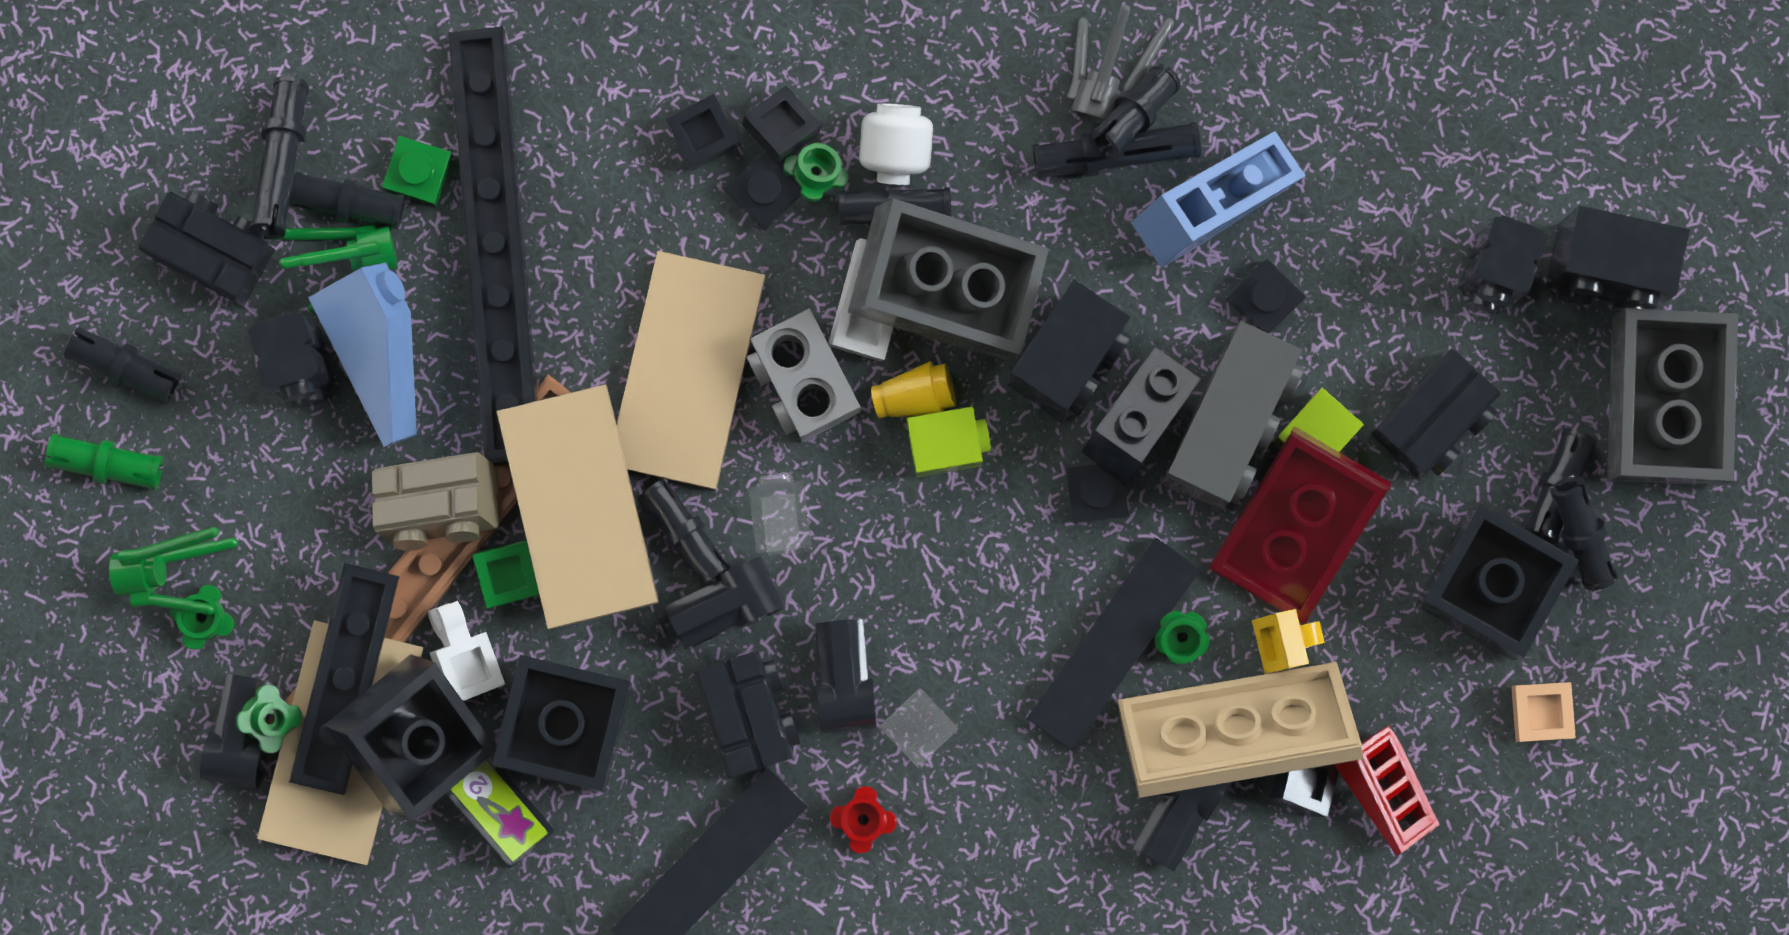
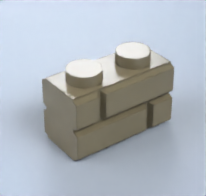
[372,452,499,550]

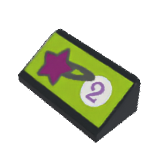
[446,756,556,868]

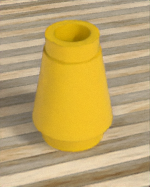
[871,361,956,419]

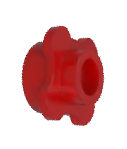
[830,786,897,853]

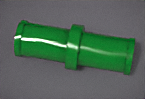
[45,433,164,491]

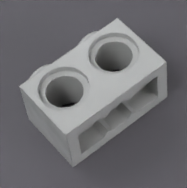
[747,308,861,442]

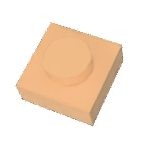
[1511,682,1576,742]

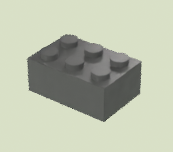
[847,198,1049,361]
[1607,308,1738,487]
[1160,321,1305,512]

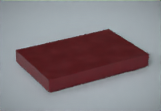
[1209,426,1391,624]

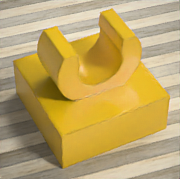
[1252,609,1325,674]

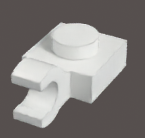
[428,601,505,701]

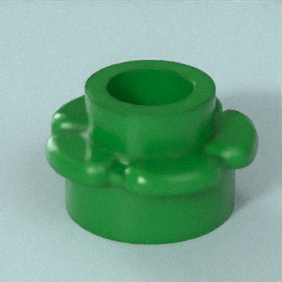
[1155,610,1210,664]

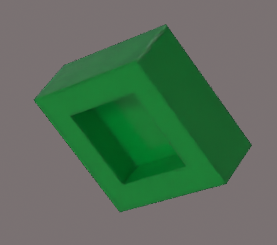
[382,136,453,207]
[473,539,540,608]

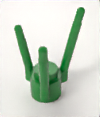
[268,224,399,313]
[109,527,238,615]

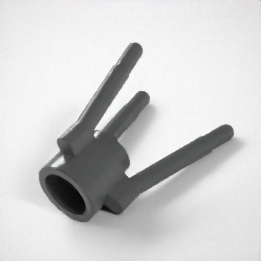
[1066,4,1174,123]

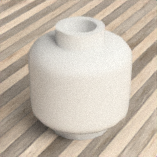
[859,103,933,185]

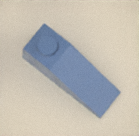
[1131,131,1305,268]
[308,262,417,447]

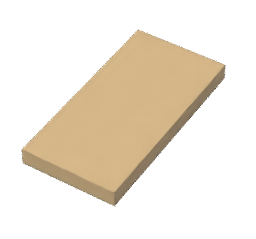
[617,251,766,490]
[497,384,659,630]
[257,620,424,865]
[1118,662,1362,798]

